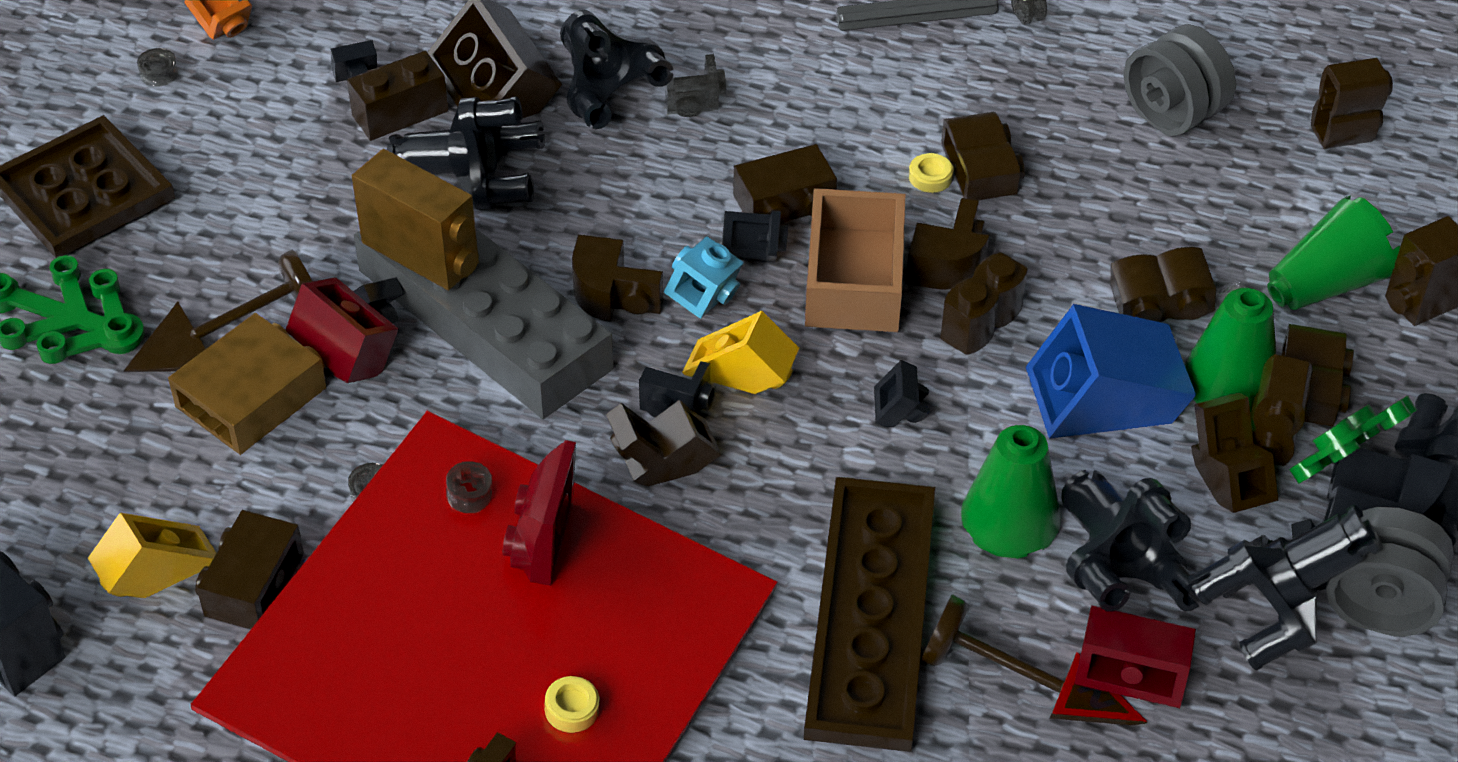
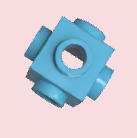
[664,236,744,319]

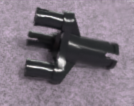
[560,10,674,130]
[387,97,545,210]
[1394,393,1458,546]
[1061,470,1200,612]
[1189,504,1383,671]

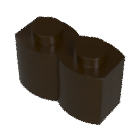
[1311,58,1393,149]
[941,111,1025,200]
[1110,247,1216,322]
[940,252,1028,355]
[1281,324,1354,427]
[1250,354,1313,466]

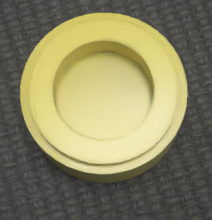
[909,153,954,193]
[544,676,599,733]

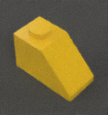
[682,311,800,394]
[88,512,216,598]

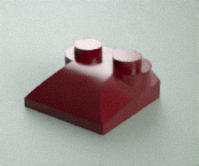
[502,440,576,586]

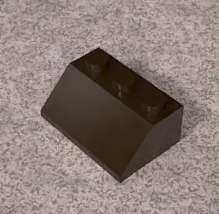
[427,0,562,119]

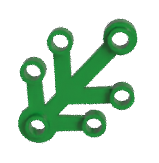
[0,255,145,364]
[1289,395,1418,484]

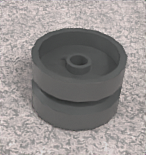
[1123,24,1236,136]
[1326,507,1454,637]

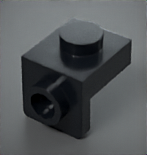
[721,211,788,263]
[639,361,716,417]

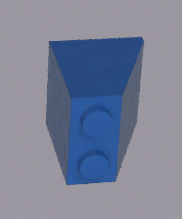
[1026,304,1196,439]

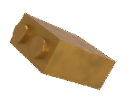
[351,148,479,291]
[168,313,326,455]

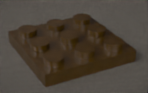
[0,115,175,258]

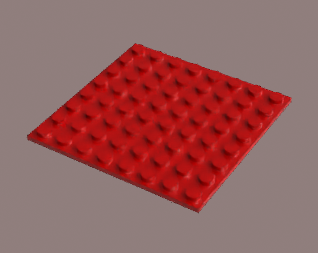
[191,410,778,762]

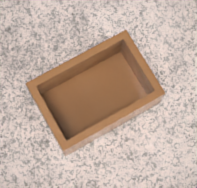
[805,188,906,332]

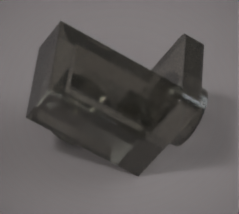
[665,54,726,117]

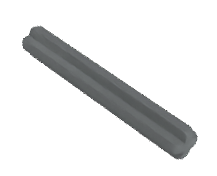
[836,0,998,31]

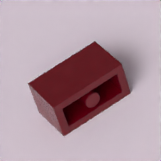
[285,277,399,383]
[1074,605,1196,709]

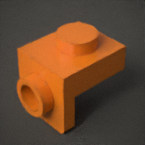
[184,0,252,40]

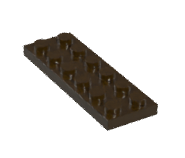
[804,477,935,752]

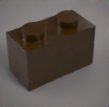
[347,50,449,141]
[733,144,837,224]
[1385,216,1458,326]
[195,510,304,630]

